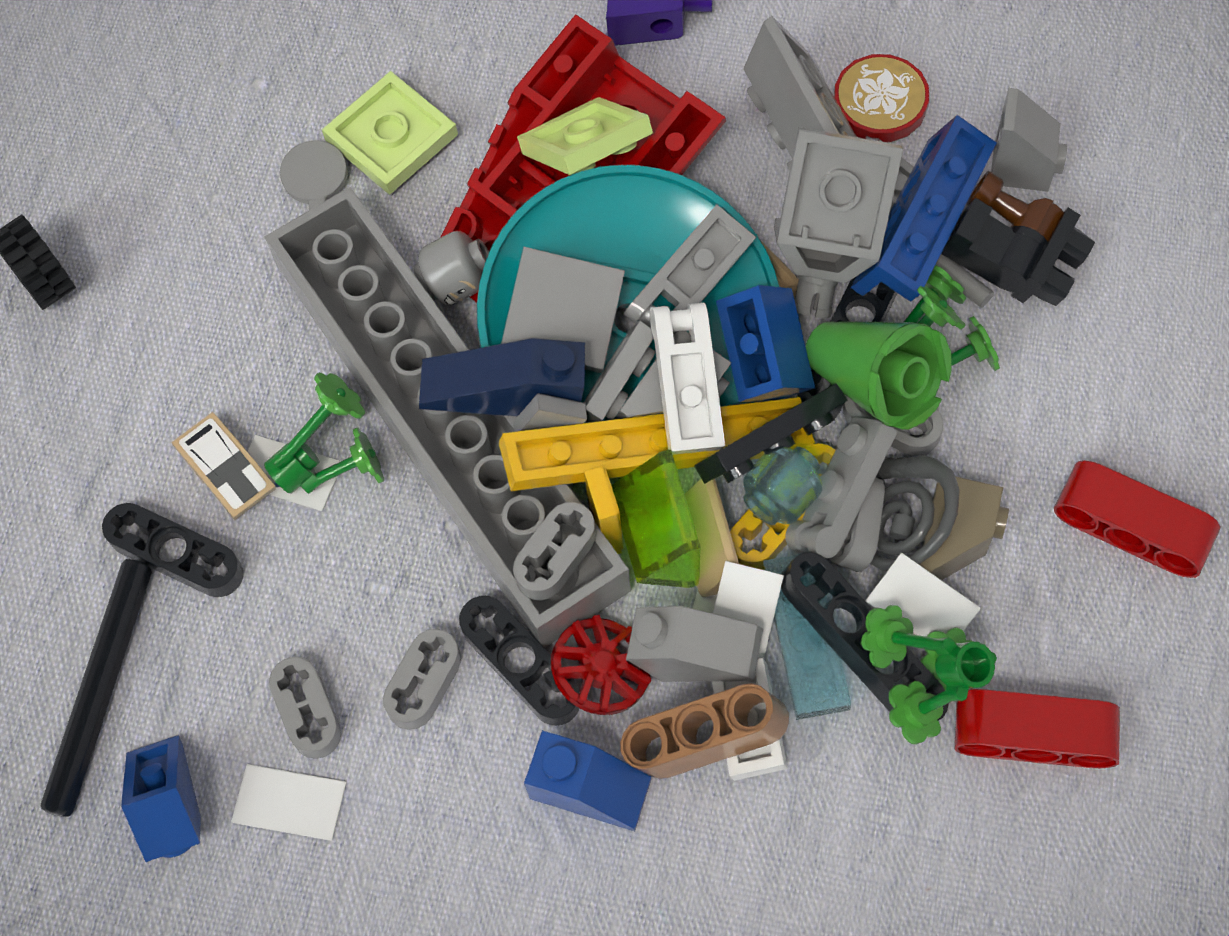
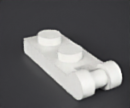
[650,303,725,455]

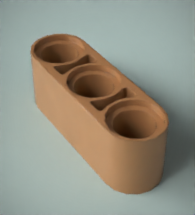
[620,683,789,779]

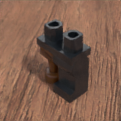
[941,170,1095,306]

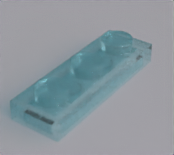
[763,554,851,720]

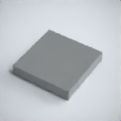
[501,247,625,373]

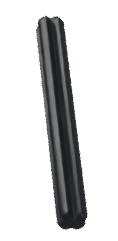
[40,559,152,817]

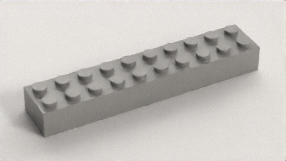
[264,187,631,648]

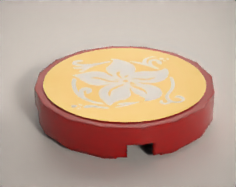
[834,54,929,142]

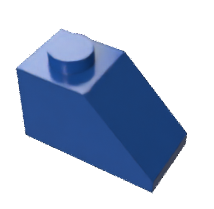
[524,730,652,832]
[121,735,201,862]

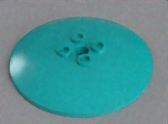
[477,165,779,423]

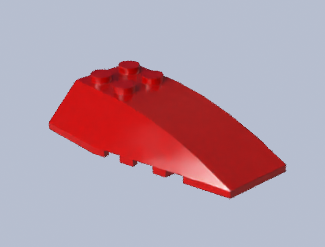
[440,14,726,303]

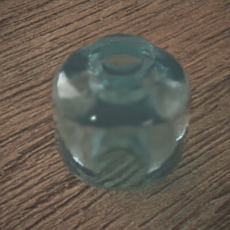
[743,446,823,525]

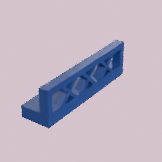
[851,115,997,302]

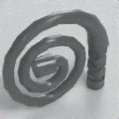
[870,455,960,571]

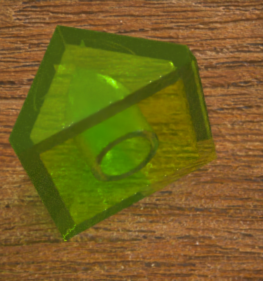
[611,449,701,588]

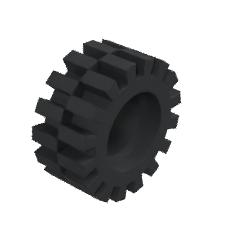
[0,214,76,310]

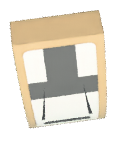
[171,412,276,521]

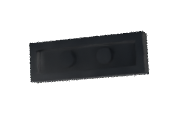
[694,383,848,484]

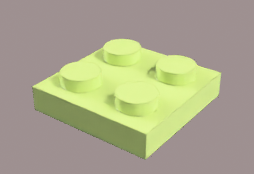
[322,71,458,195]
[517,97,653,175]

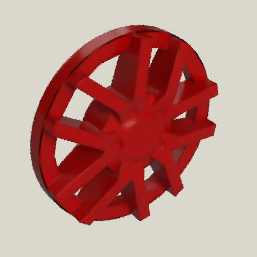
[551,615,651,715]

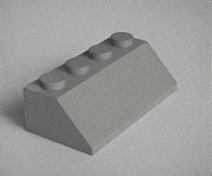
[743,16,893,202]

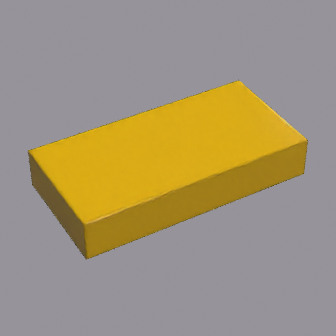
[584,466,623,554]

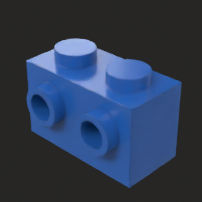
[716,285,815,402]

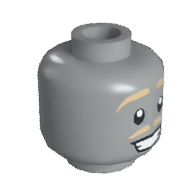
[414,231,489,305]

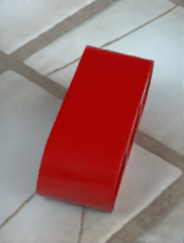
[1054,460,1221,578]
[955,689,1120,769]

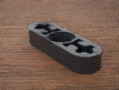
[102,503,243,597]
[459,596,580,726]

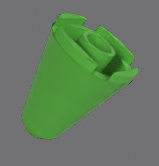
[806,322,952,430]

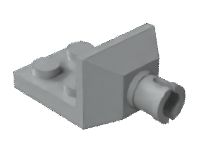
[774,127,903,318]

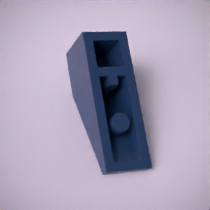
[419,338,585,417]

